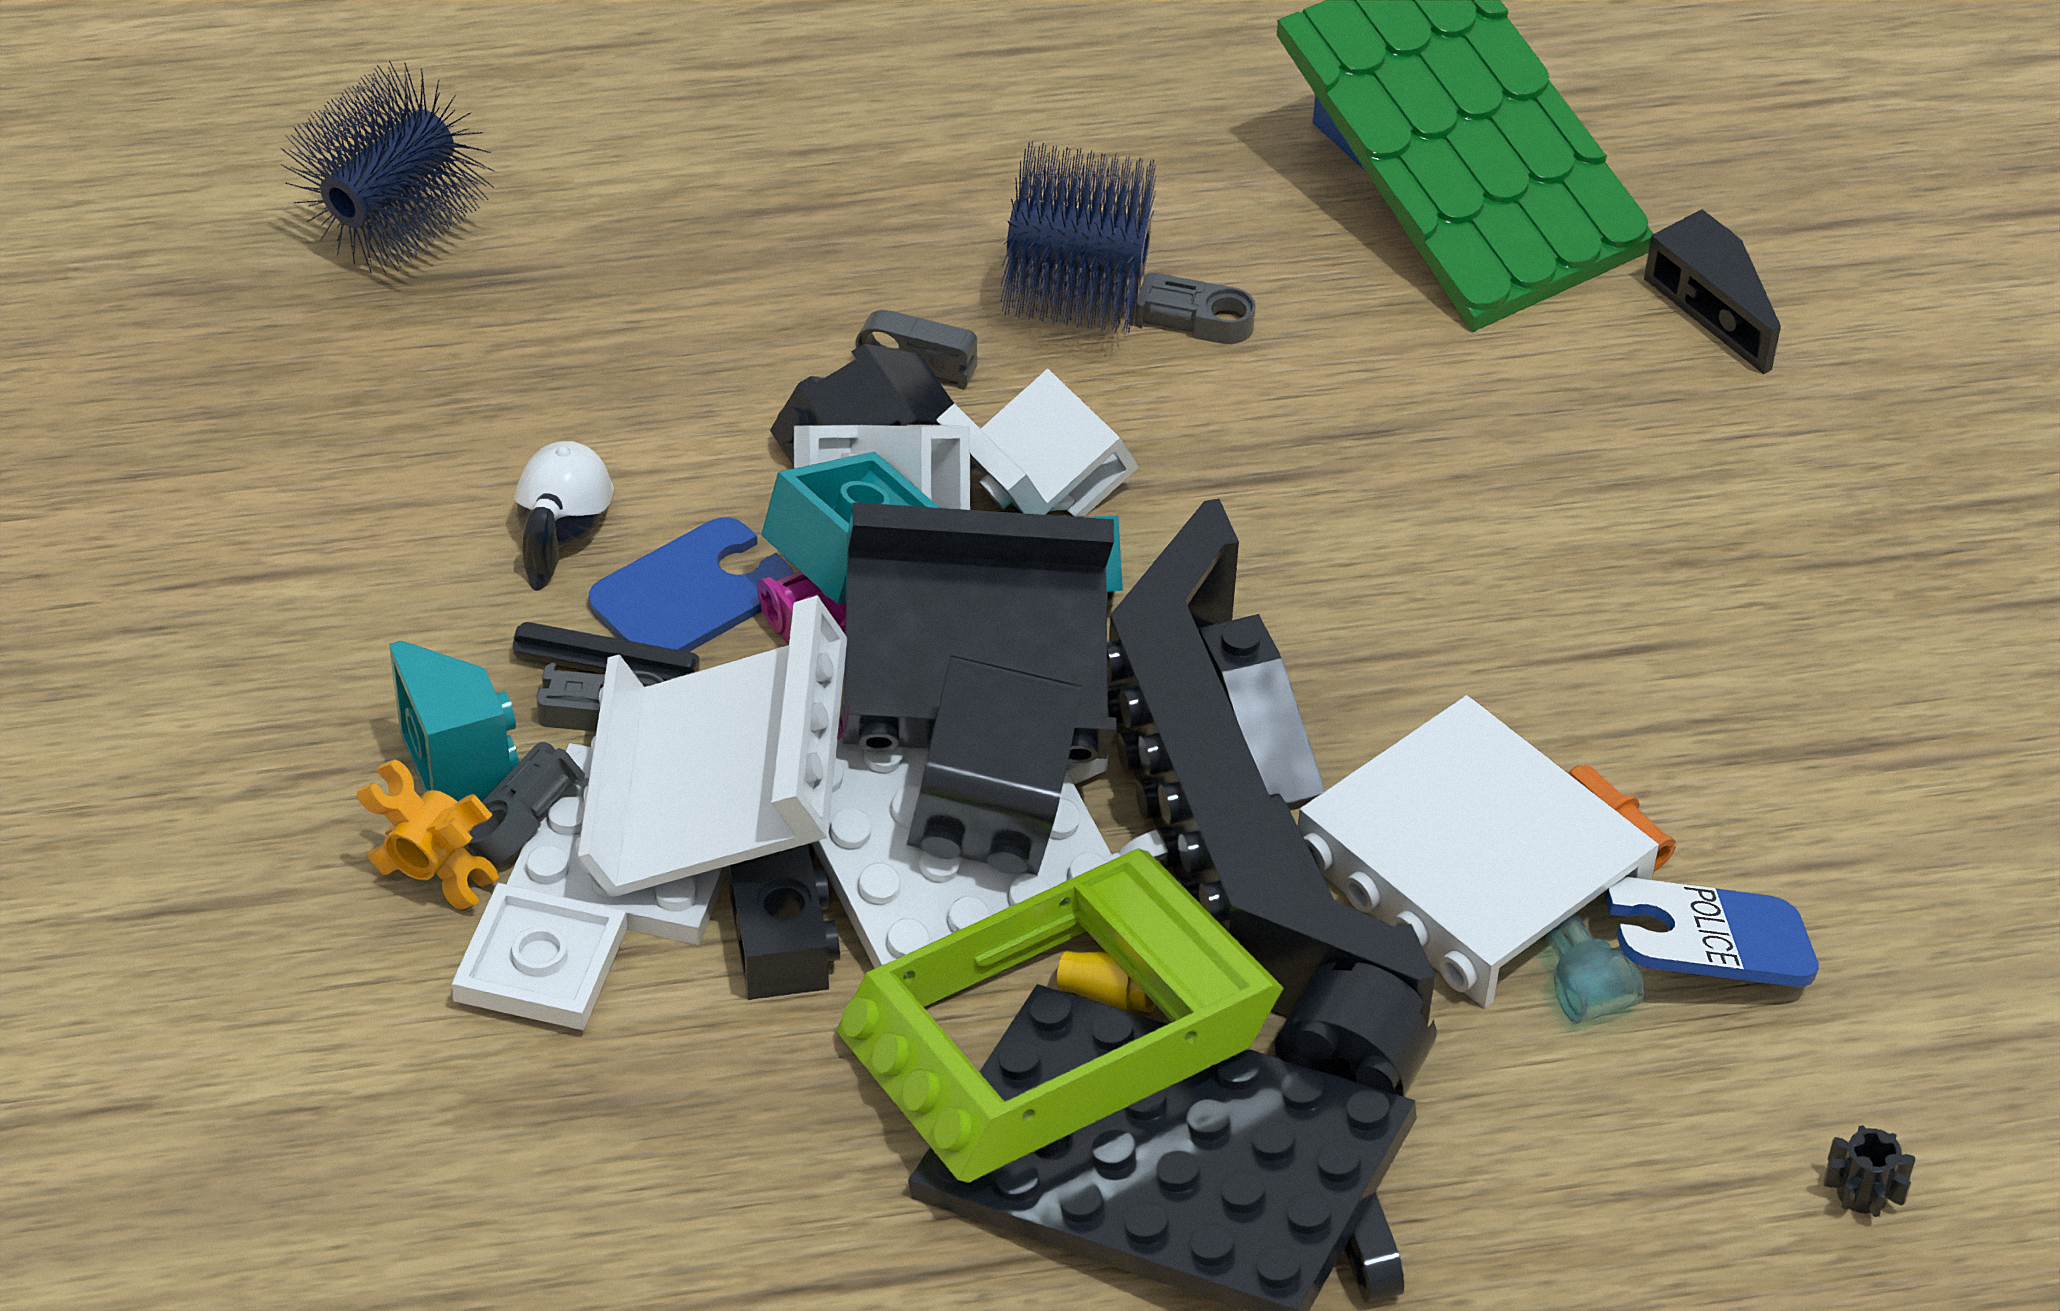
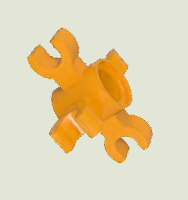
[356,759,499,910]

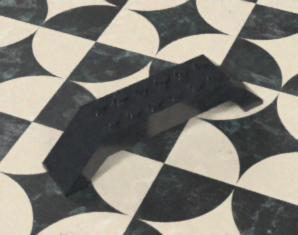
[1107,498,1435,1025]

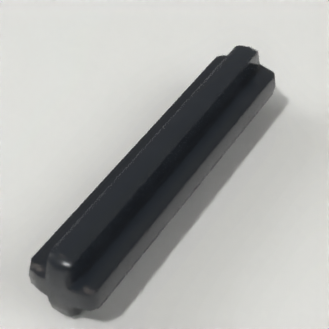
[513,622,700,681]

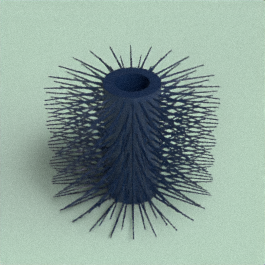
[281,61,494,275]
[1000,141,1156,335]

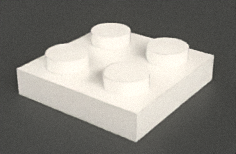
[451,883,628,1030]

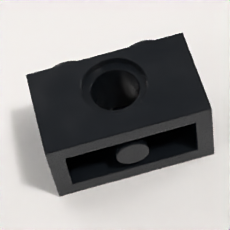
[728,844,840,1000]

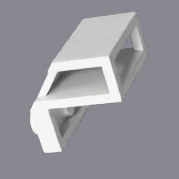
[936,368,1139,517]
[794,425,970,510]

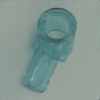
[1544,912,1644,1024]

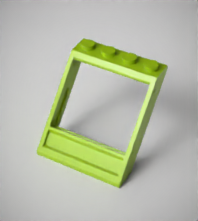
[836,848,1283,1182]

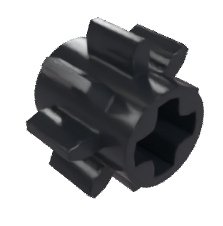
[1823,1125,1916,1217]

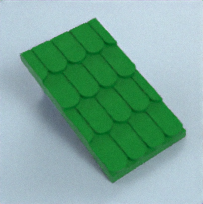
[1276,0,1654,332]

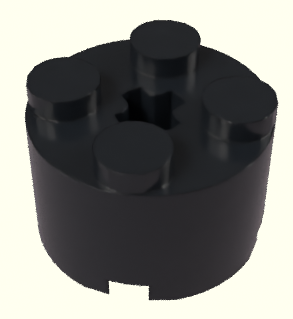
[1275,962,1437,1097]

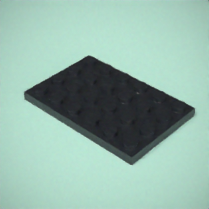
[908,984,1417,1311]

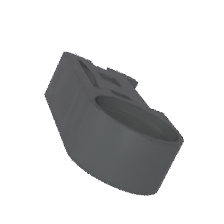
[1135,273,1256,344]
[855,310,977,389]
[537,663,664,732]
[467,742,585,864]

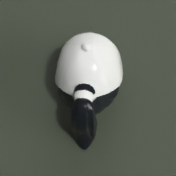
[513,441,614,591]

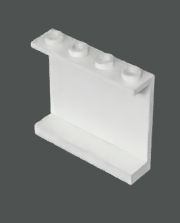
[576,595,847,898]
[1298,695,1659,1009]

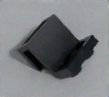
[770,343,954,467]

